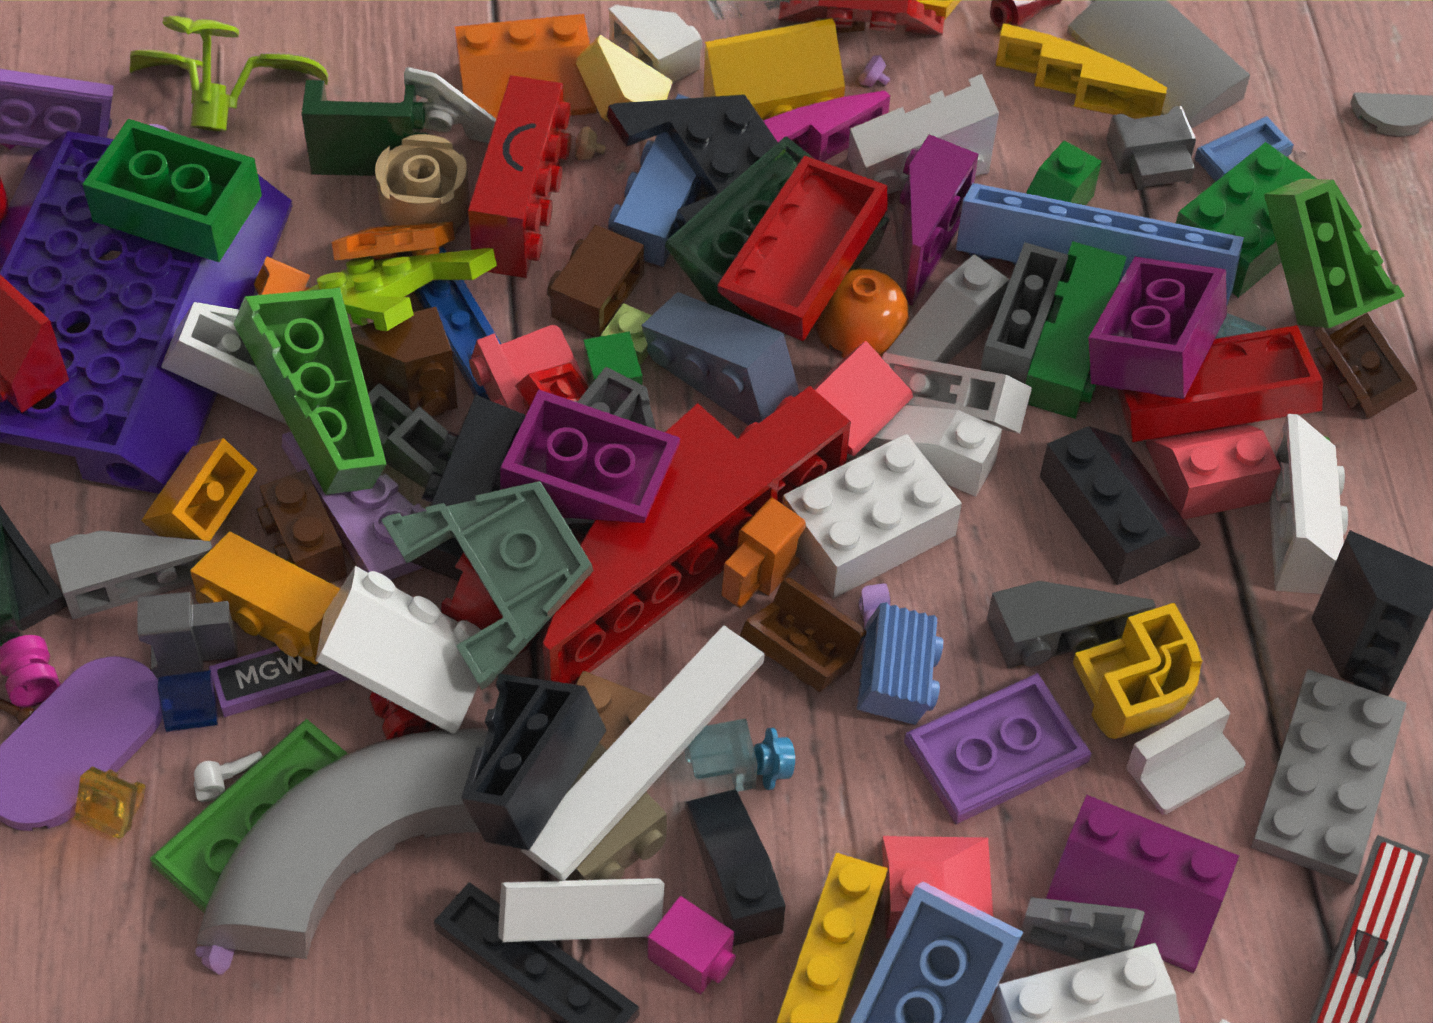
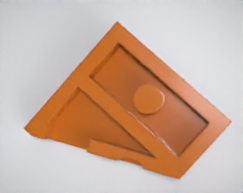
[331,221,455,260]

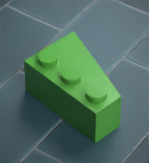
[1264,179,1405,328]

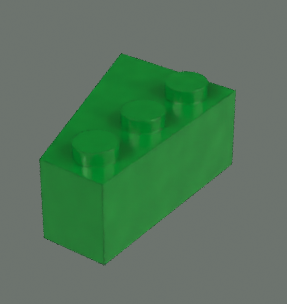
[1025,241,1127,419]

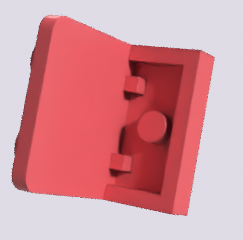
[469,325,587,415]

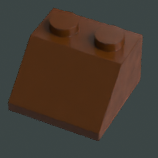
[351,307,458,416]

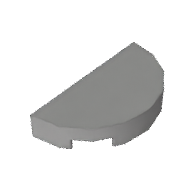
[1350,92,1433,137]

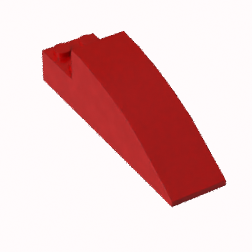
[543,386,851,684]

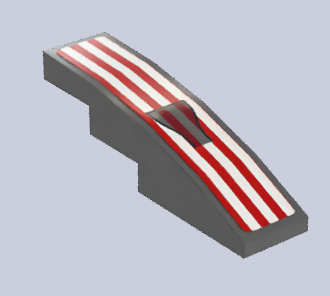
[1309,835,1430,1023]

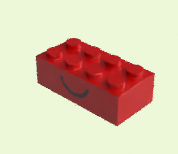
[468,75,572,278]

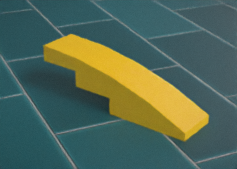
[995,23,1167,119]

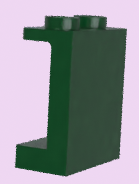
[301,80,428,176]

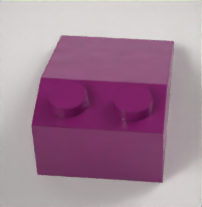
[899,134,979,306]
[500,390,680,523]

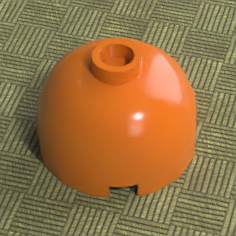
[816,268,909,358]

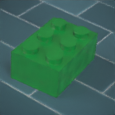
[82,119,262,262]
[1175,142,1317,298]

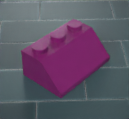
[1045,794,1239,973]

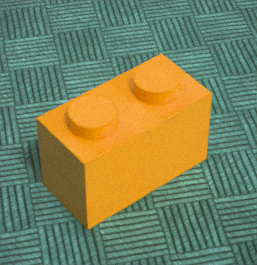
[141,438,258,541]

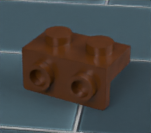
[1313,313,1418,419]
[740,577,867,692]

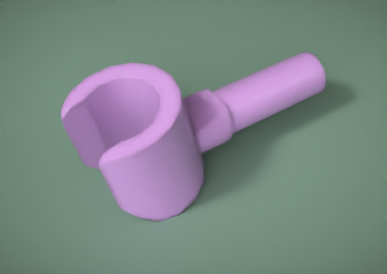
[859,583,890,652]

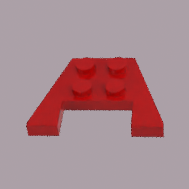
[778,0,944,35]

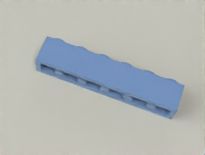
[956,183,1244,306]

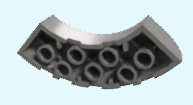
[197,728,488,959]

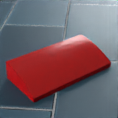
[717,155,887,341]
[1117,325,1323,442]

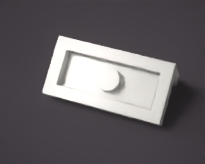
[1126,698,1246,815]

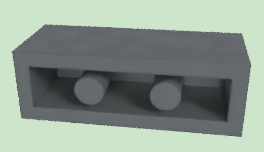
[980,242,1068,384]

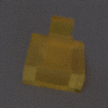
[74,766,146,839]

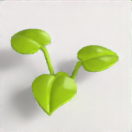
[129,16,328,132]

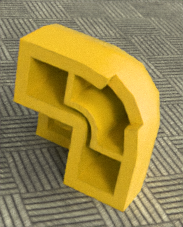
[1073,603,1203,739]

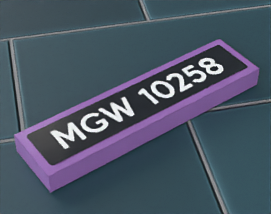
[209,646,349,717]

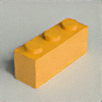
[190,531,340,665]

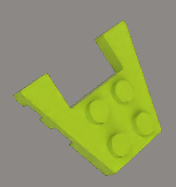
[306,248,497,331]

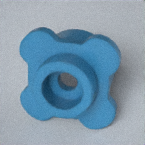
[752,728,795,790]

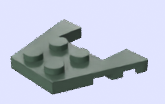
[381,481,594,690]

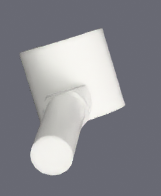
[194,751,263,802]

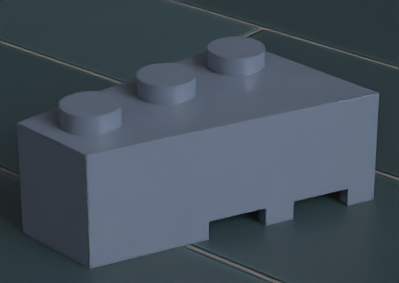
[641,292,800,426]

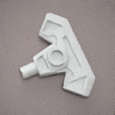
[404,67,496,143]

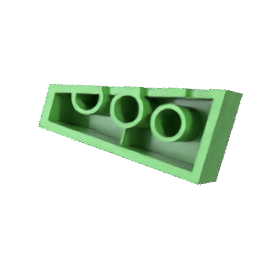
[234,288,386,495]

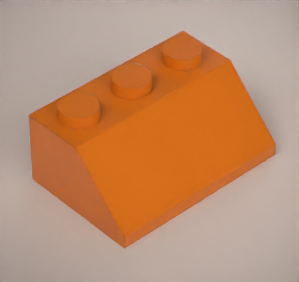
[455,14,597,119]

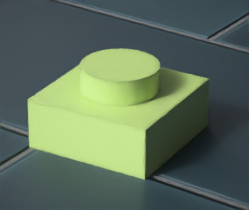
[601,303,652,364]

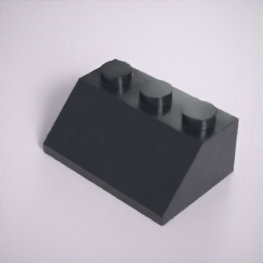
[1040,426,1201,585]
[1311,530,1433,697]

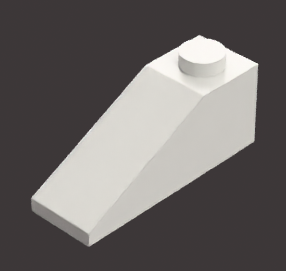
[882,352,1032,434]
[863,405,1002,497]

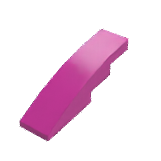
[763,91,891,163]

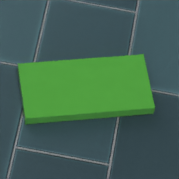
[150,718,348,913]

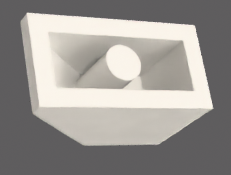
[609,5,702,83]

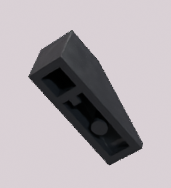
[686,789,786,946]

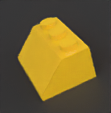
[703,18,845,120]

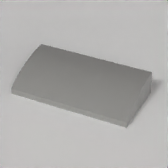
[1067,0,1250,129]

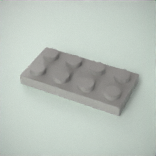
[1251,669,1407,884]

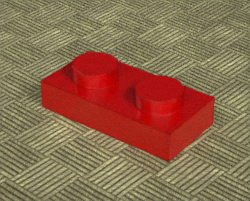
[515,363,589,410]

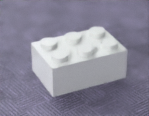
[782,433,962,599]

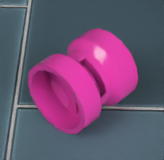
[0,635,61,707]

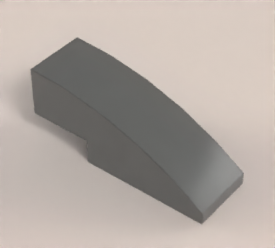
[368,383,448,488]

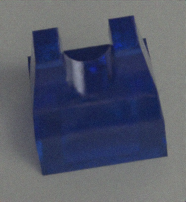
[157,670,219,732]

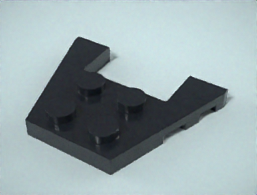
[606,94,791,251]

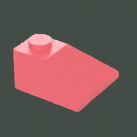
[882,836,993,938]

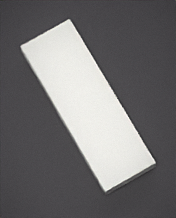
[498,878,665,942]

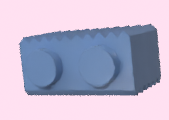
[856,602,943,725]

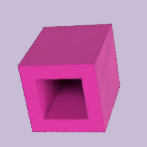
[648,896,736,995]

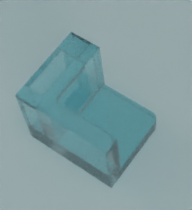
[684,719,758,792]

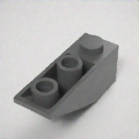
[987,581,1156,669]

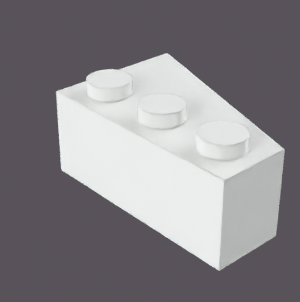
[161,302,287,424]

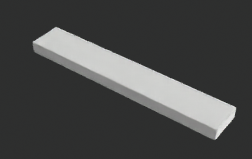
[521,625,764,881]

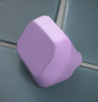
[858,55,890,87]
[196,945,235,975]

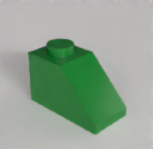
[1026,140,1102,205]

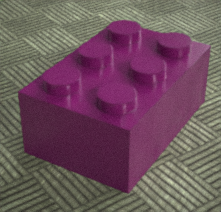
[1088,256,1227,399]

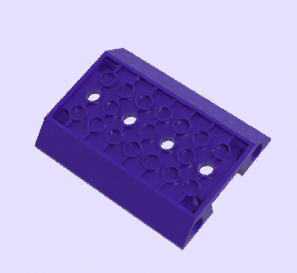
[0,131,293,494]

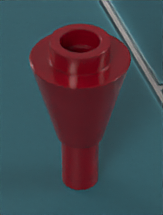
[990,0,1062,31]

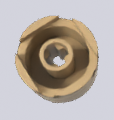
[375,134,470,236]

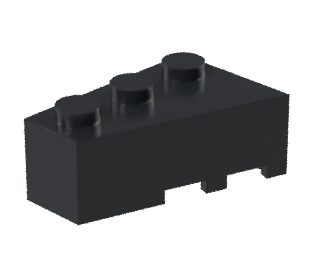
[410,395,526,581]
[461,673,607,850]

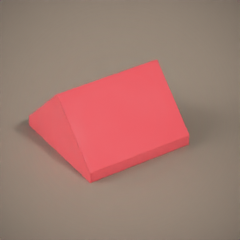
[813,341,913,456]

